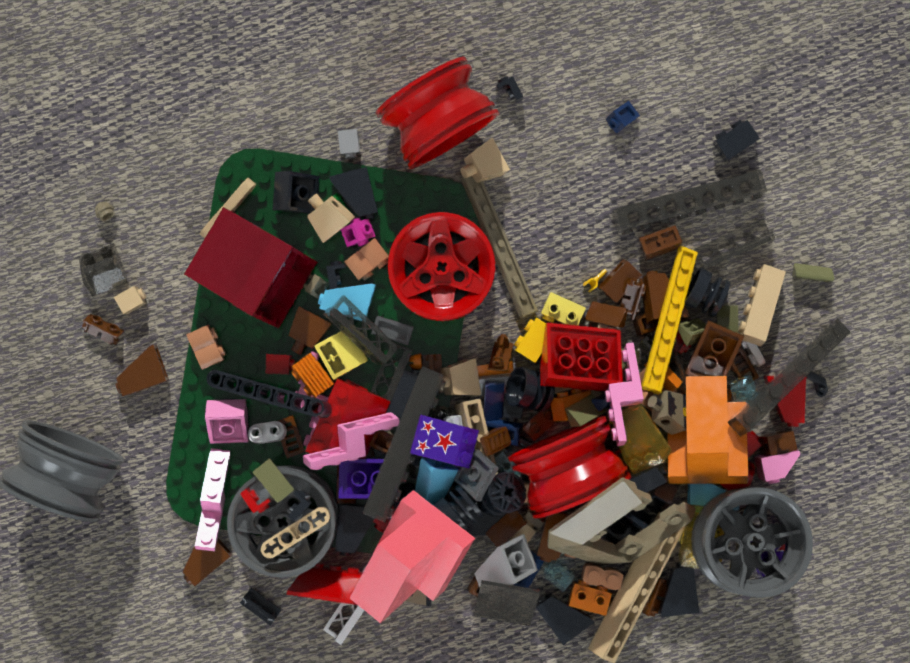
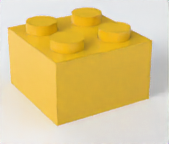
[514,318,546,363]

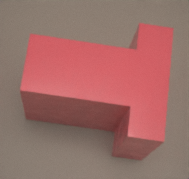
[350,490,475,623]

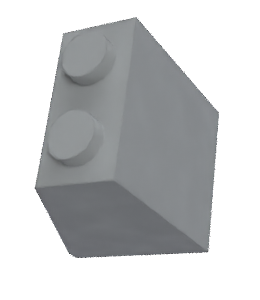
[474,534,538,591]

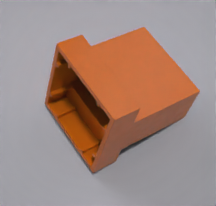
[668,376,748,484]

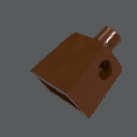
[289,306,333,355]
[758,429,797,456]

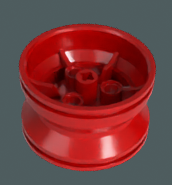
[375,57,500,169]
[388,212,495,321]
[508,416,631,519]

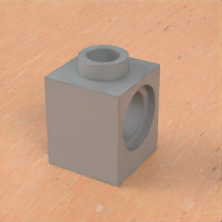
[338,129,360,159]

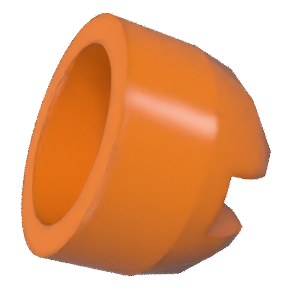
[409,354,423,370]

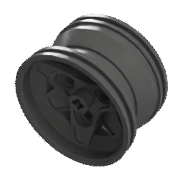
[0,420,124,522]
[227,465,339,578]
[691,488,813,598]

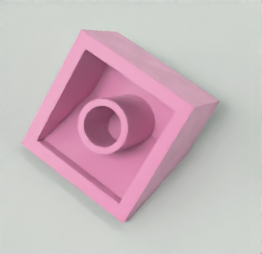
[205,399,249,444]
[754,450,800,484]

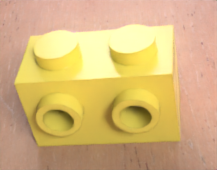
[540,292,586,326]

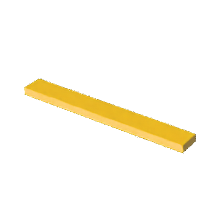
[641,246,698,395]

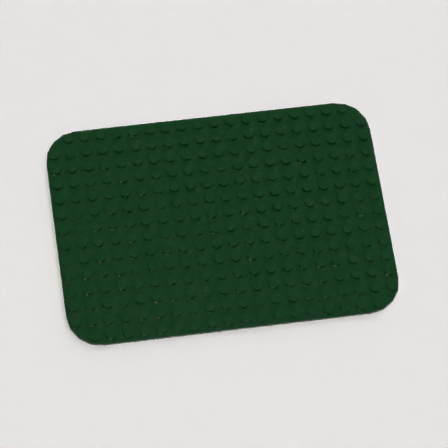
[166,148,479,554]

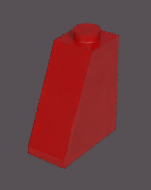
[764,375,806,427]

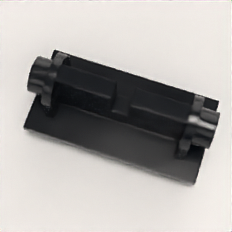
[240,588,282,626]

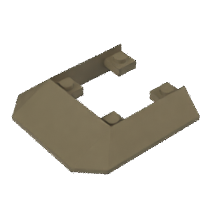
[547,477,696,565]

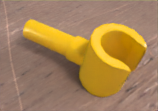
[583,269,607,292]

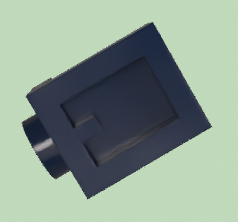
[606,101,640,134]

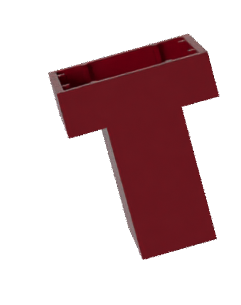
[184,207,318,328]

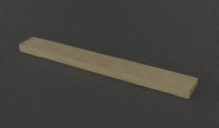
[461,176,538,319]

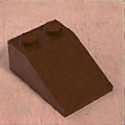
[685,320,745,376]

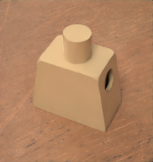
[460,138,510,183]
[308,193,355,243]
[434,359,481,396]

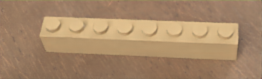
[588,512,686,663]

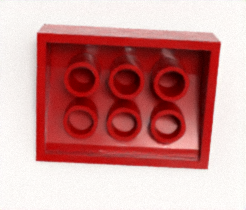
[540,323,623,391]
[305,378,391,459]
[286,563,363,605]

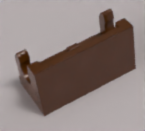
[639,225,682,261]
[597,259,642,303]

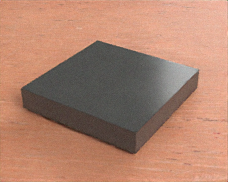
[454,448,499,501]

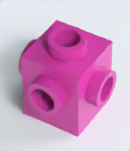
[341,218,376,247]

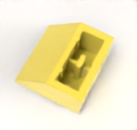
[315,327,368,380]

